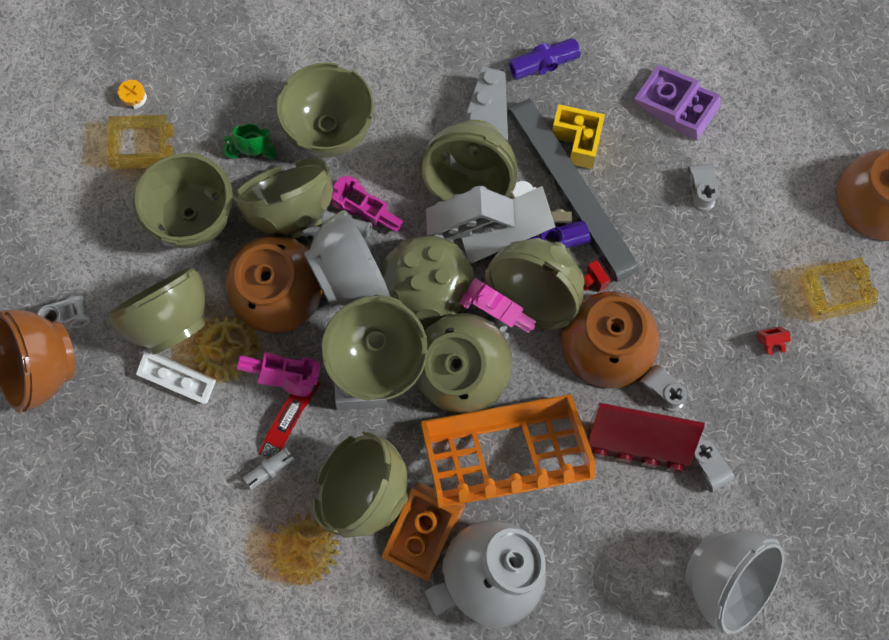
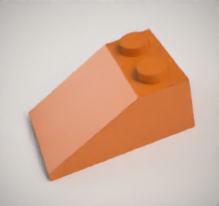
[381,482,466,581]

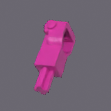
[331,175,404,233]
[459,278,536,333]
[237,352,321,398]

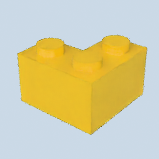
[552,104,605,169]

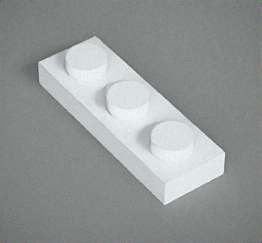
[136,351,216,404]

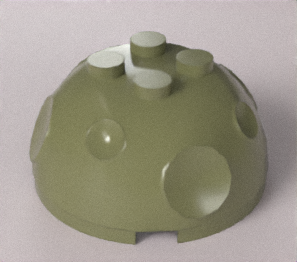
[277,62,374,158]
[234,158,333,239]
[379,235,475,331]
[485,238,584,330]
[322,294,428,401]
[313,432,409,538]

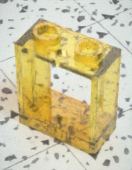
[107,114,174,170]
[800,257,878,322]

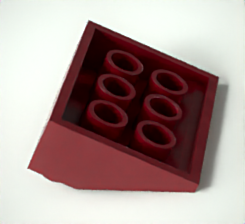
[587,403,705,473]

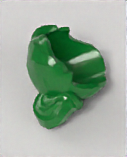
[222,123,277,160]

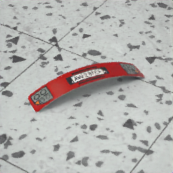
[258,375,322,459]

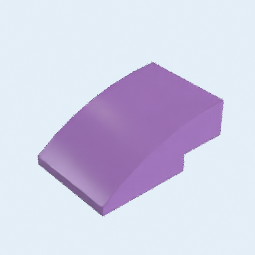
[634,65,721,141]

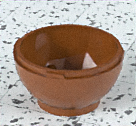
[836,149,889,241]
[225,235,323,333]
[560,291,660,389]
[0,309,75,413]

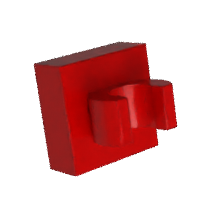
[583,260,610,292]
[757,326,791,355]

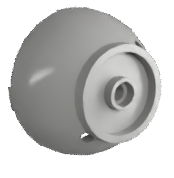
[304,210,390,308]
[442,520,547,628]
[685,531,784,634]

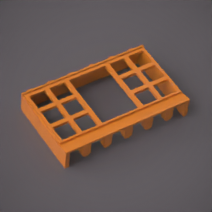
[421,394,595,508]

